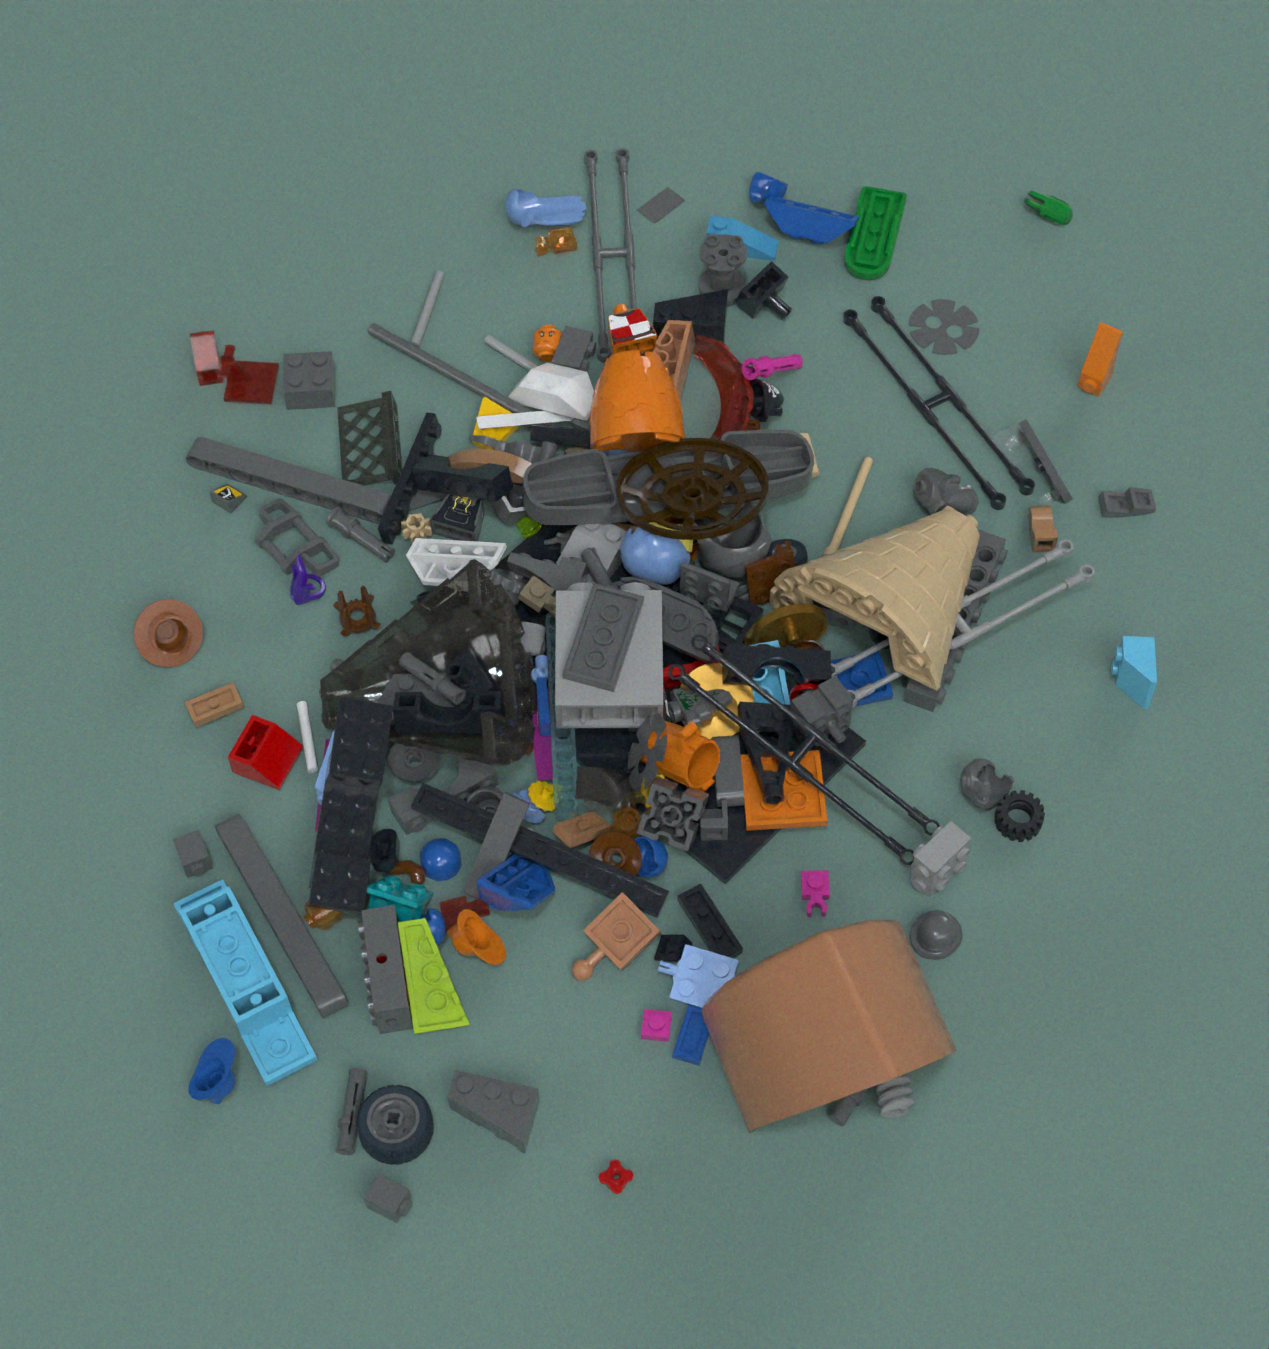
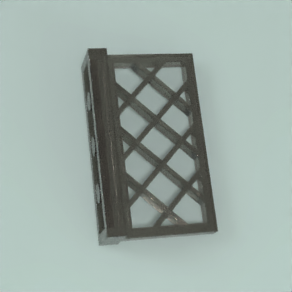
[337,391,403,486]

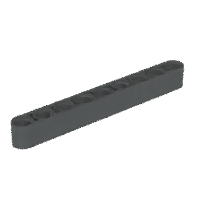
[186,437,391,524]
[215,813,348,1018]

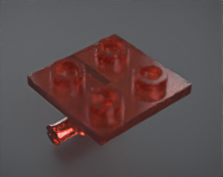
[220,344,279,404]

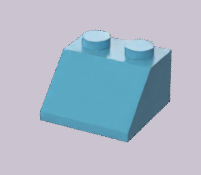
[1111,636,1157,709]

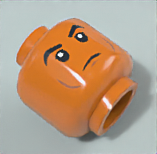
[532,325,562,362]

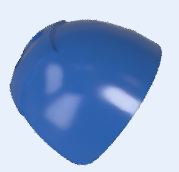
[749,172,788,204]

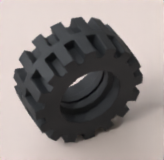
[994,790,1045,842]

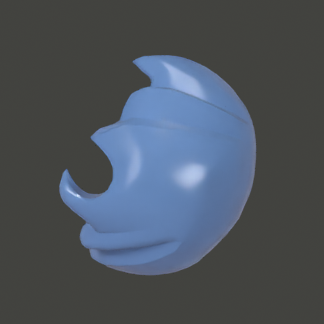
[620,527,690,585]

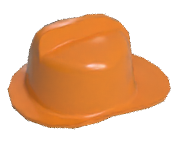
[447,909,506,965]

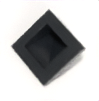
[654,934,693,961]

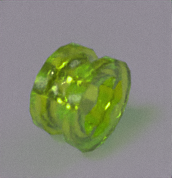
[516,516,541,538]

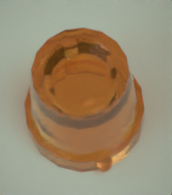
[610,807,642,839]

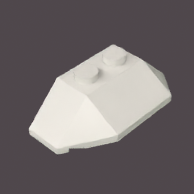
[508,363,594,421]
[406,538,507,588]

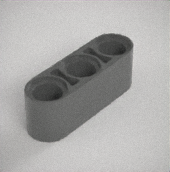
[711,735,744,807]

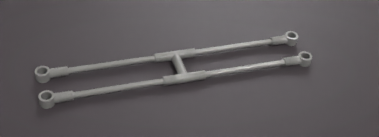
[831,539,1095,708]

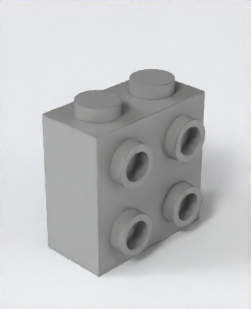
[910,821,971,897]

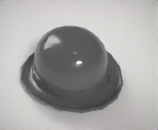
[910,910,963,960]

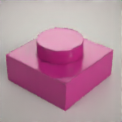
[641,1009,672,1042]

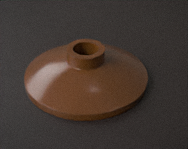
[588,831,642,876]

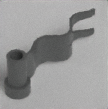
[469,435,557,464]

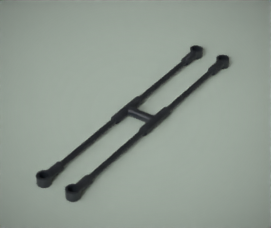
[843,296,1035,510]
[668,635,940,865]

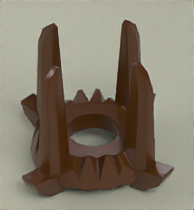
[333,585,381,637]

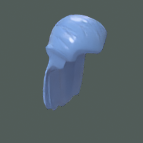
[505,189,586,227]

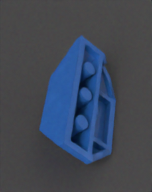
[765,195,860,244]
[477,855,555,911]

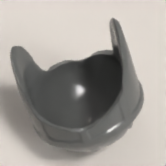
[694,493,771,578]

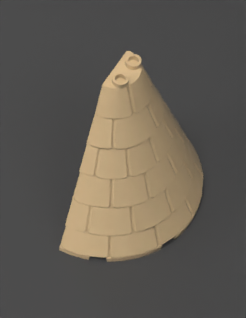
[770,506,980,691]

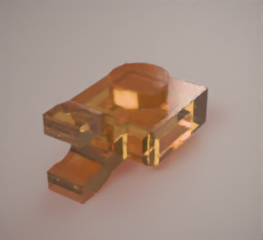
[535,227,578,257]

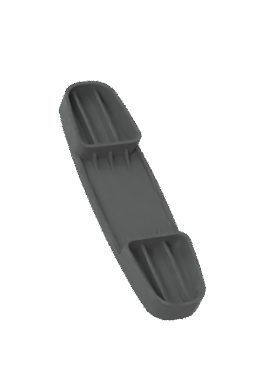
[522,430,815,525]

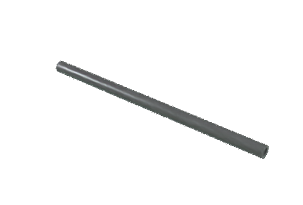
[368,323,559,426]

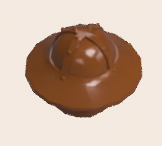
[133,599,203,667]

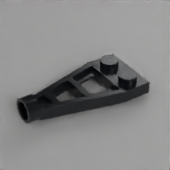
[737,701,793,804]

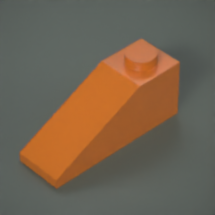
[1078,322,1123,396]

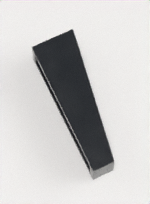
[530,424,590,447]

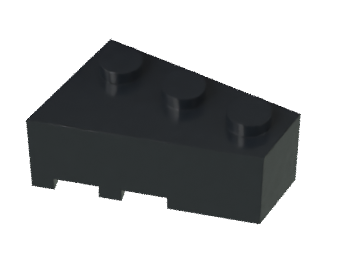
[653,289,728,344]

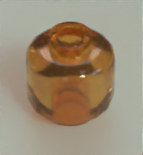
[303,900,344,931]

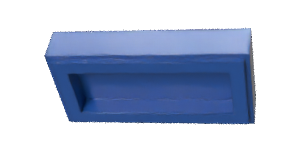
[536,677,551,736]
[672,1005,709,1066]

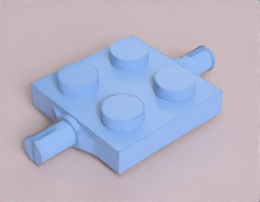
[658,944,739,1008]

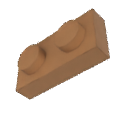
[185,683,244,728]
[553,811,611,848]

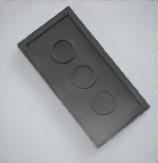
[562,583,644,692]

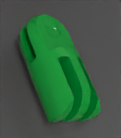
[1024,191,1073,225]

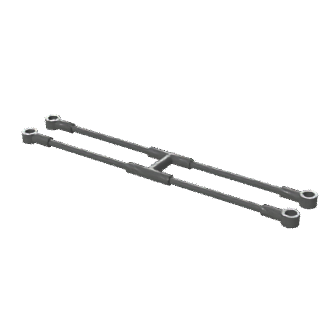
[584,148,644,363]

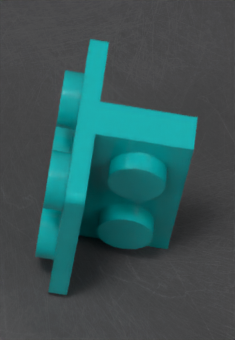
[366,876,433,922]

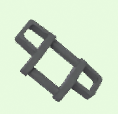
[255,498,340,576]

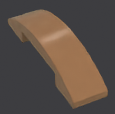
[448,448,532,483]

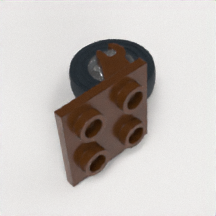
[745,539,808,606]

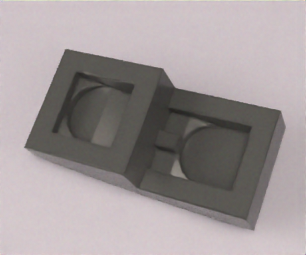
[1098,487,1156,517]

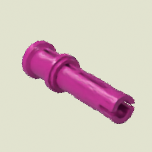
[742,354,803,380]

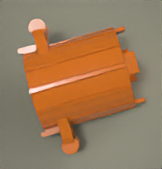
[640,721,720,792]

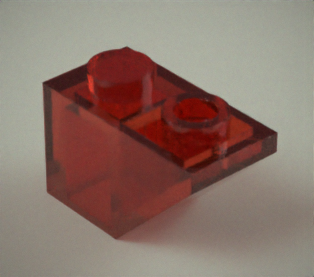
[190,330,224,386]

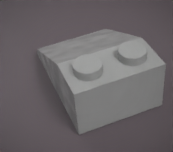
[556,523,627,584]

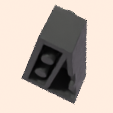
[447,1070,540,1154]

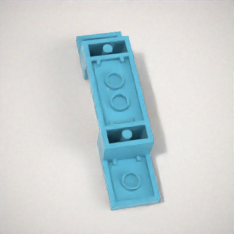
[173,879,318,1086]

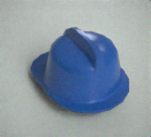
[188,1038,235,1104]

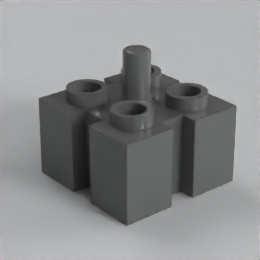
[790,676,854,747]
[637,777,709,851]

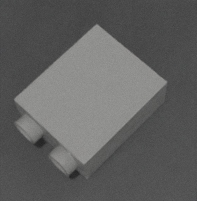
[555,582,663,728]

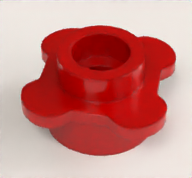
[599,1160,633,1194]

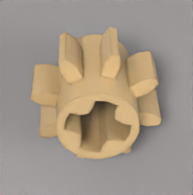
[401,513,432,544]

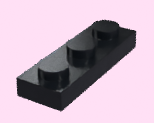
[677,884,743,958]

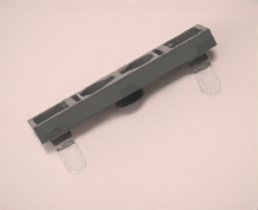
[1004,419,1073,506]

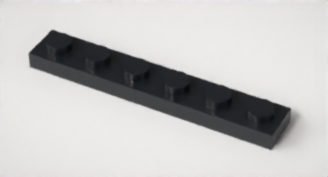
[377,412,442,545]

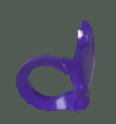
[290,555,326,605]

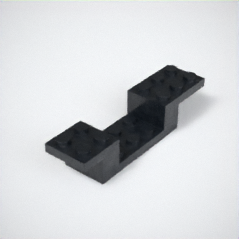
[308,697,393,915]

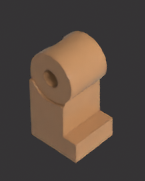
[1028,506,1058,553]

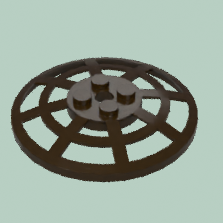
[616,438,769,540]

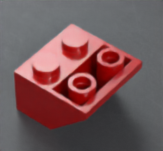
[228,715,303,790]

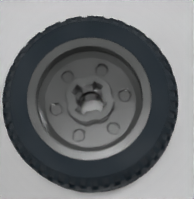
[356,1085,434,1165]

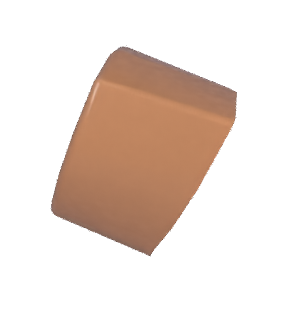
[701,920,957,1133]

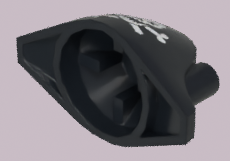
[740,375,784,423]

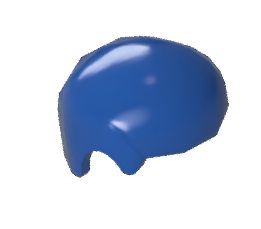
[634,836,668,879]
[420,838,462,881]
[421,908,446,947]

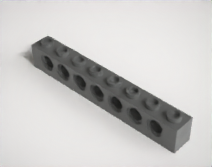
[904,529,1008,712]

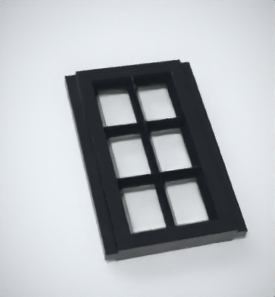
[671,577,764,652]

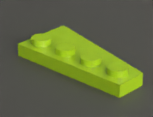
[397,918,470,1034]

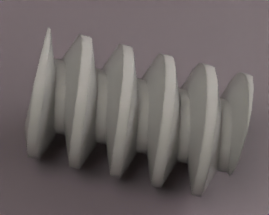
[876,1073,915,1119]

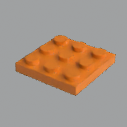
[740,750,827,831]

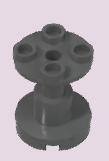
[699,234,747,307]

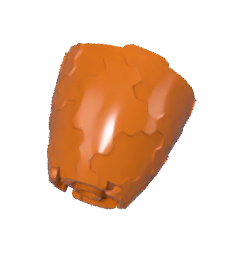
[589,350,685,453]

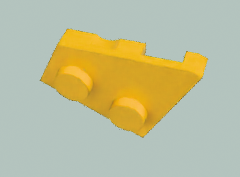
[472,396,520,450]

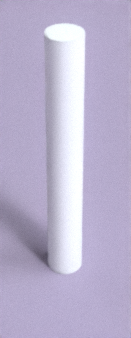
[296,701,318,773]

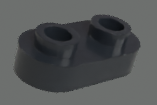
[370,829,400,872]

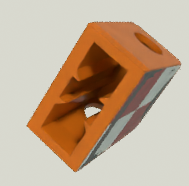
[608,304,657,355]

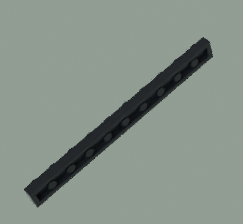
[411,783,669,918]

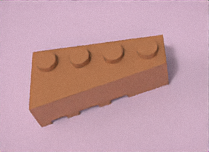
[653,320,695,402]

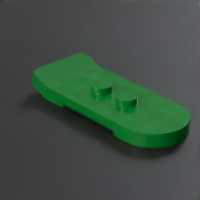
[844,186,907,280]

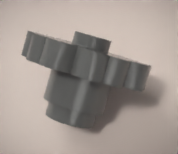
[487,568,530,610]

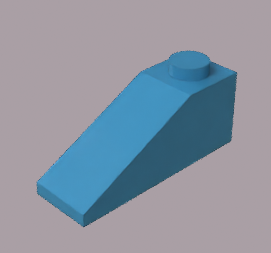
[706,215,779,261]

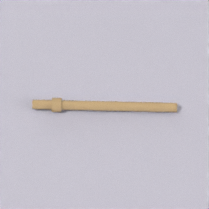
[822,457,873,557]

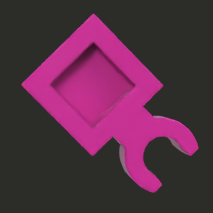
[801,870,830,917]

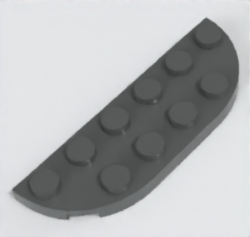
[613,577,719,664]

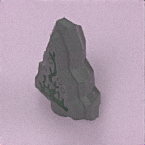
[667,688,732,727]

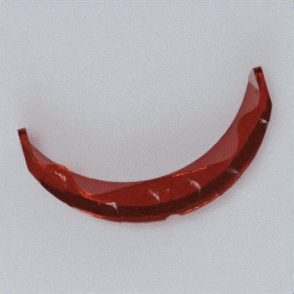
[693,335,753,440]

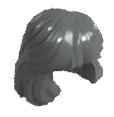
[960,758,1014,809]

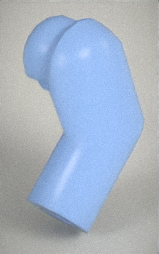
[530,655,549,683]

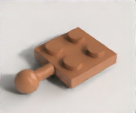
[571,892,661,981]

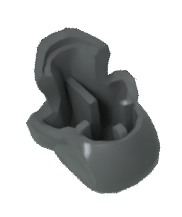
[913,468,979,515]

